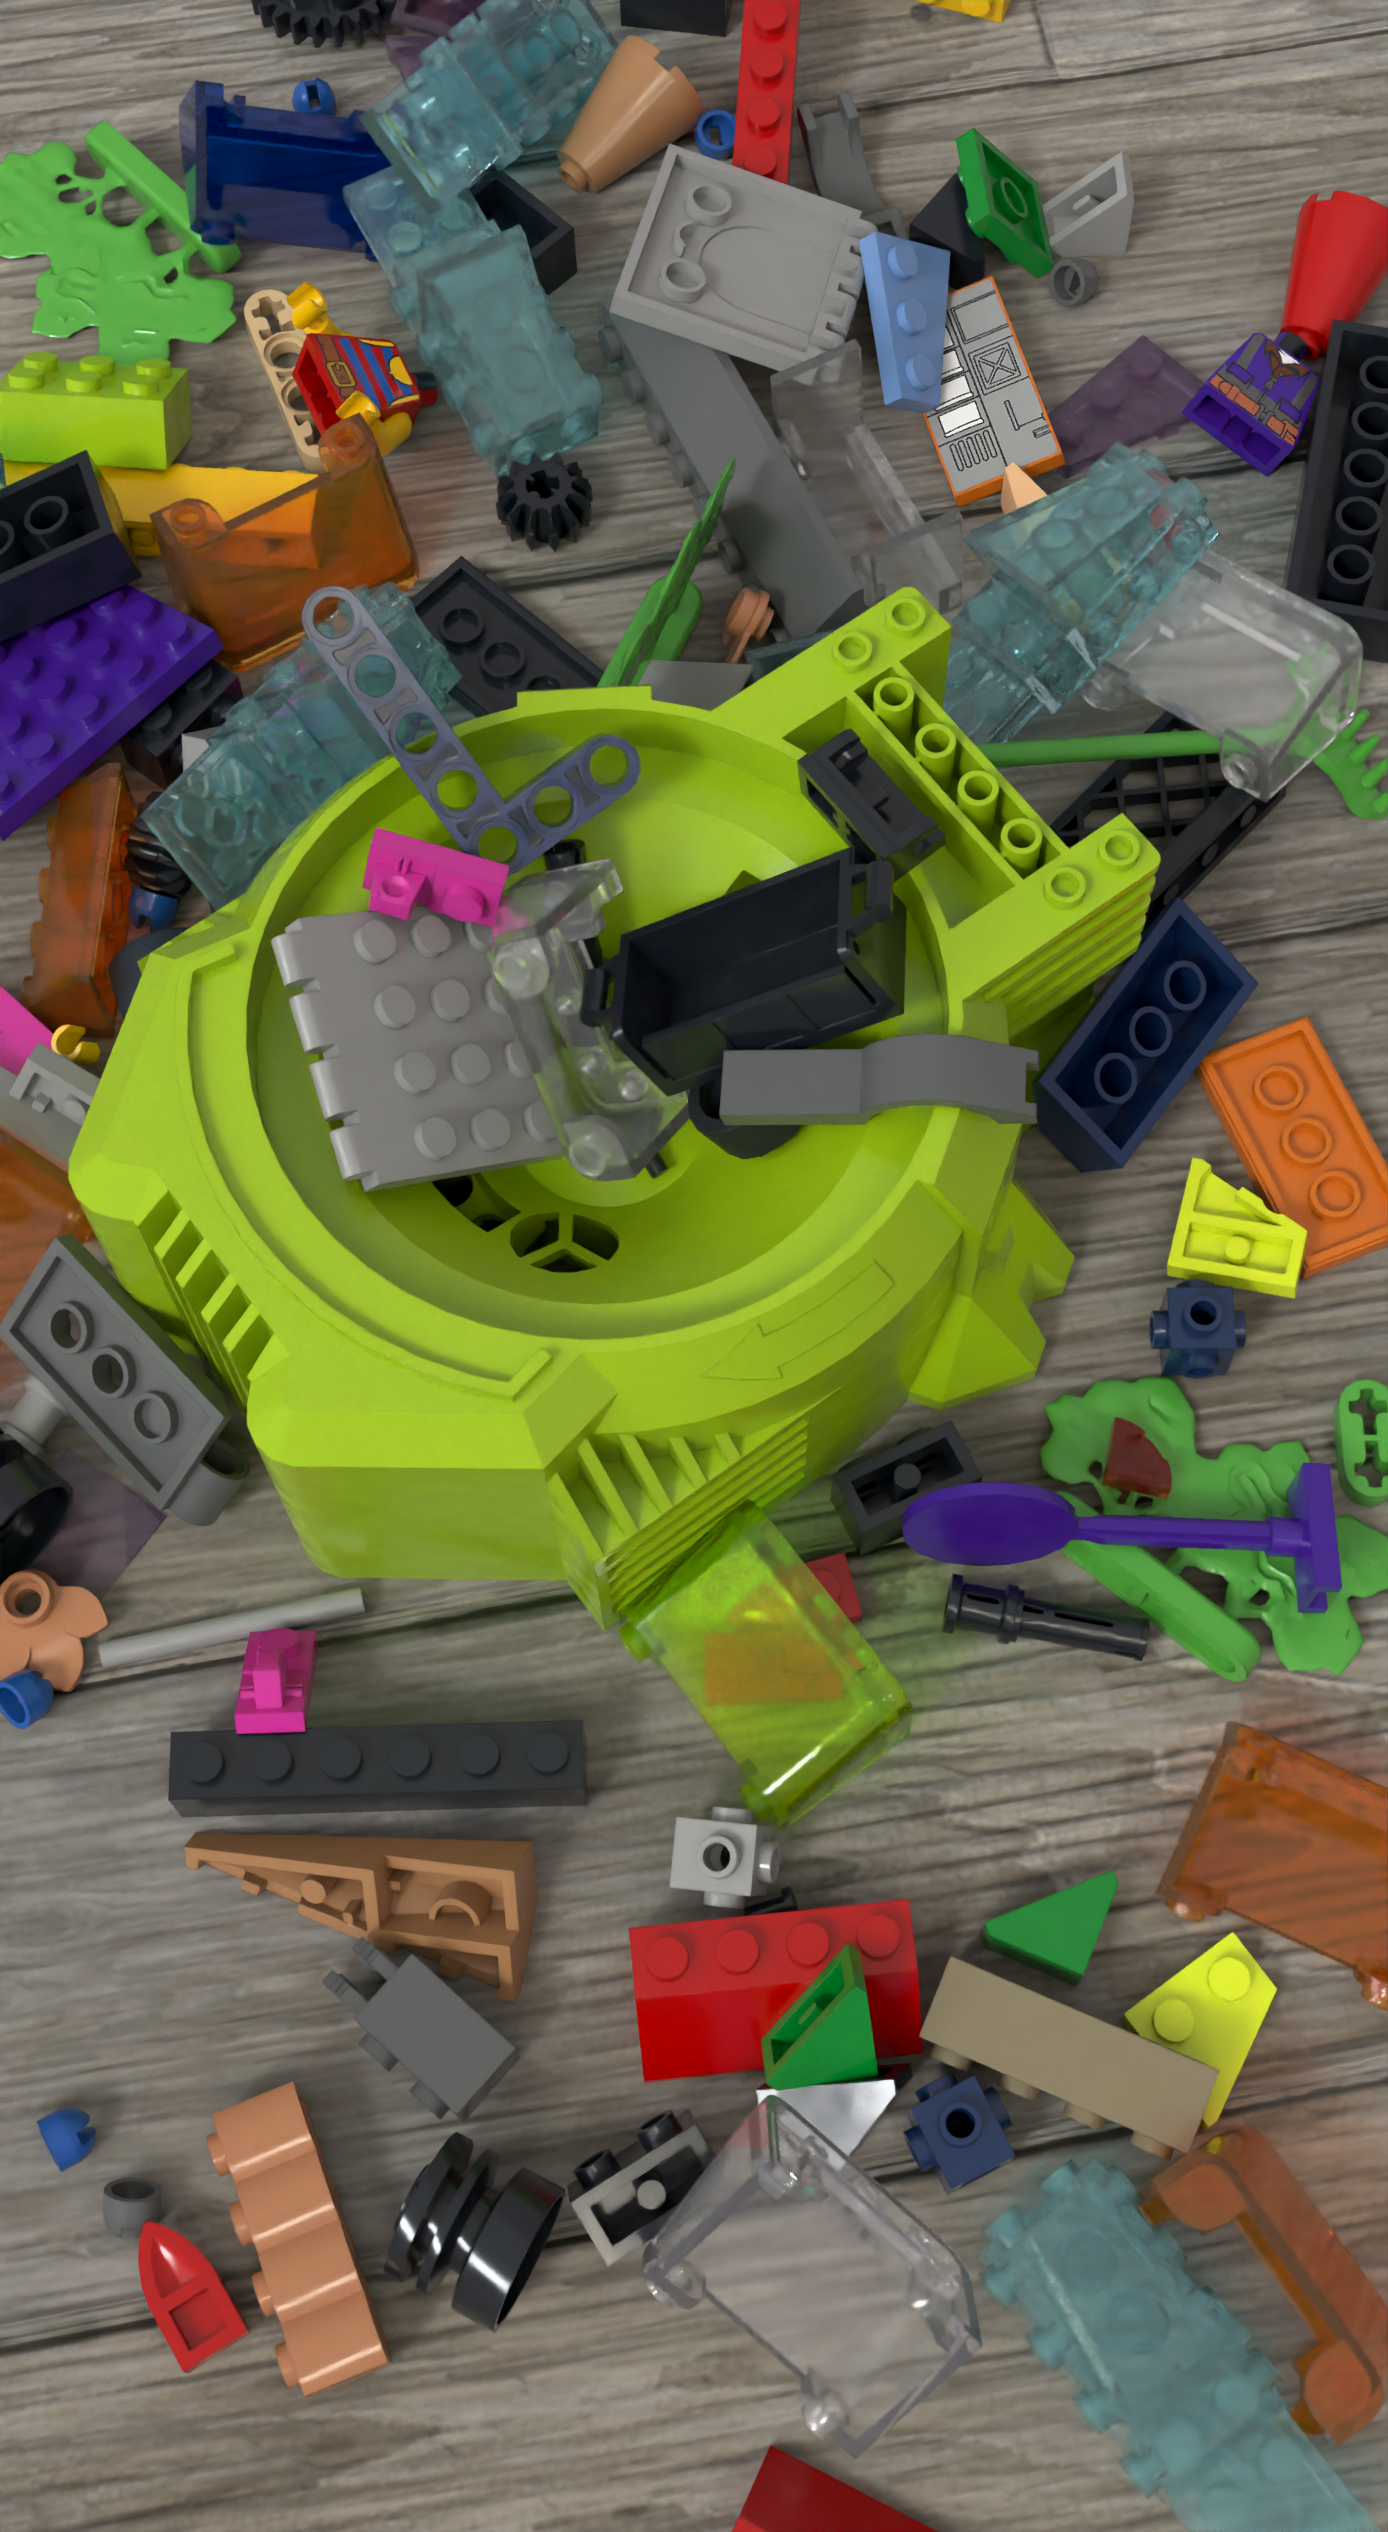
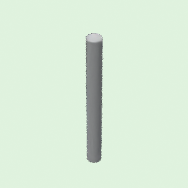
[99,1586,366,1669]

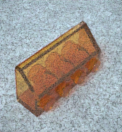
[22,763,137,1038]

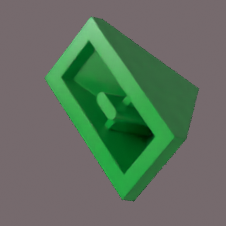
[980,1870,1118,1987]
[761,1943,878,2091]

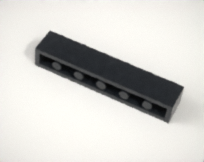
[168,1720,587,1817]

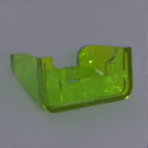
[616,1499,913,1832]

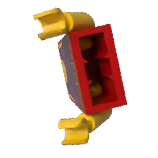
[287,282,438,457]

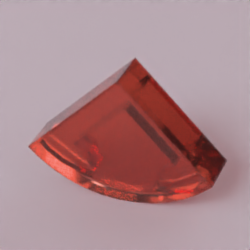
[1102,1417,1172,1499]

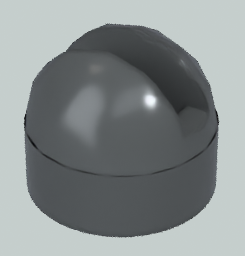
[1049,258,1099,306]
[102,2178,162,2239]

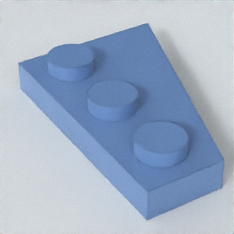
[859,231,951,414]

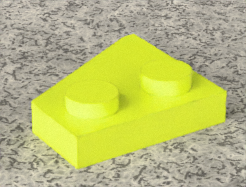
[1167,1157,1308,1299]
[1121,1932,1277,2130]

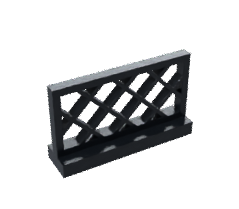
[1049,704,1287,938]

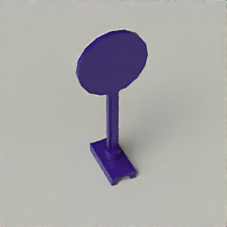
[902,1463,1342,1614]

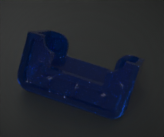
[179,80,416,263]

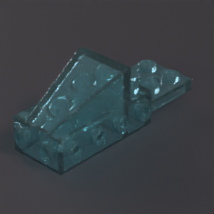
[359,0,619,216]
[342,144,604,481]
[943,440,1220,744]
[140,581,462,911]
[977,2158,1381,2532]

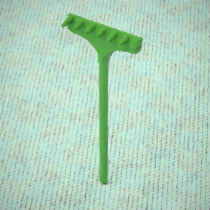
[975,636,1388,820]

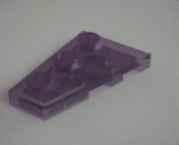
[1048,335,1204,479]

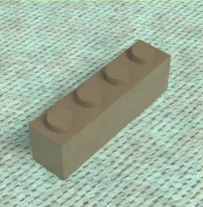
[919,1956,1220,2160]

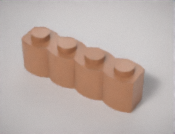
[206,2081,393,2398]

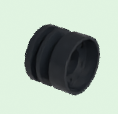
[0,1428,73,1586]
[383,2132,566,2333]

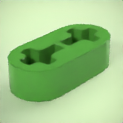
[1333,1379,1388,1507]

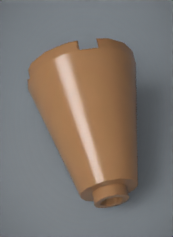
[557,35,704,194]

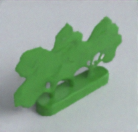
[0,120,242,366]
[597,458,737,687]
[1040,1377,1388,1682]

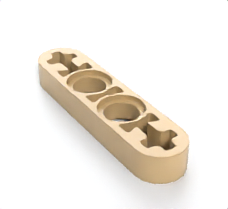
[244,289,350,475]

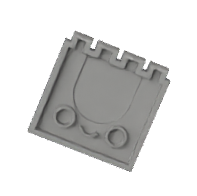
[609,143,878,381]
[271,906,575,1192]

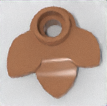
[722,587,774,664]
[0,1569,109,1692]

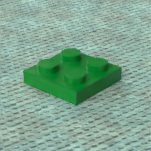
[956,127,1054,278]

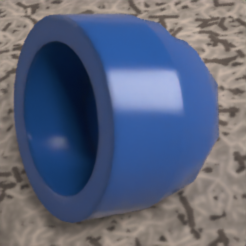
[292,78,337,128]
[695,109,736,160]
[128,885,180,932]
[0,1669,55,1729]
[36,2107,96,2172]

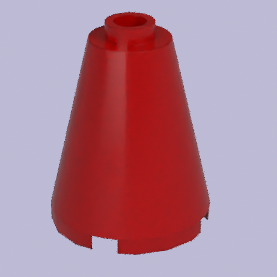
[1279,191,1388,361]

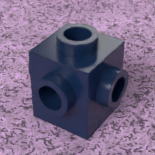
[1149,1280,1246,1379]
[903,2073,1015,2195]

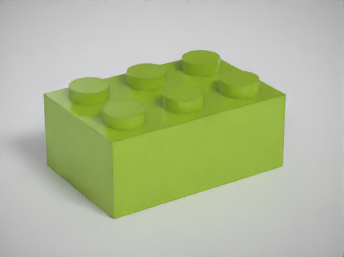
[0,352,192,470]

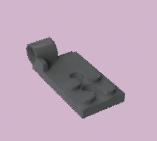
[0,1234,250,1526]

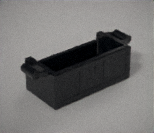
[580,846,907,1097]

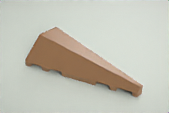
[184,1832,538,2002]

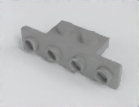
[0,1042,101,1174]

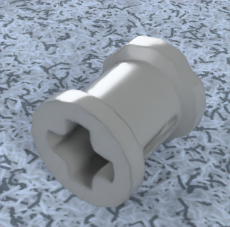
[0,1375,72,1459]

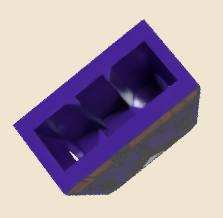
[1181,332,1320,476]

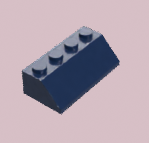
[1032,896,1259,1173]

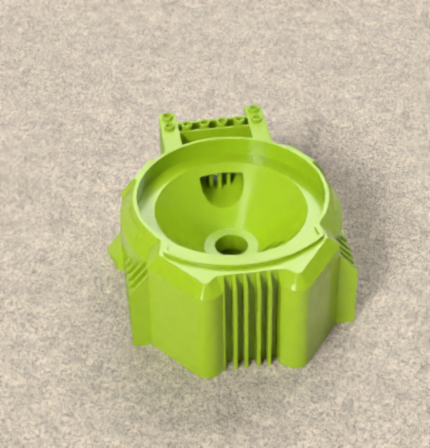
[68,587,1161,1632]

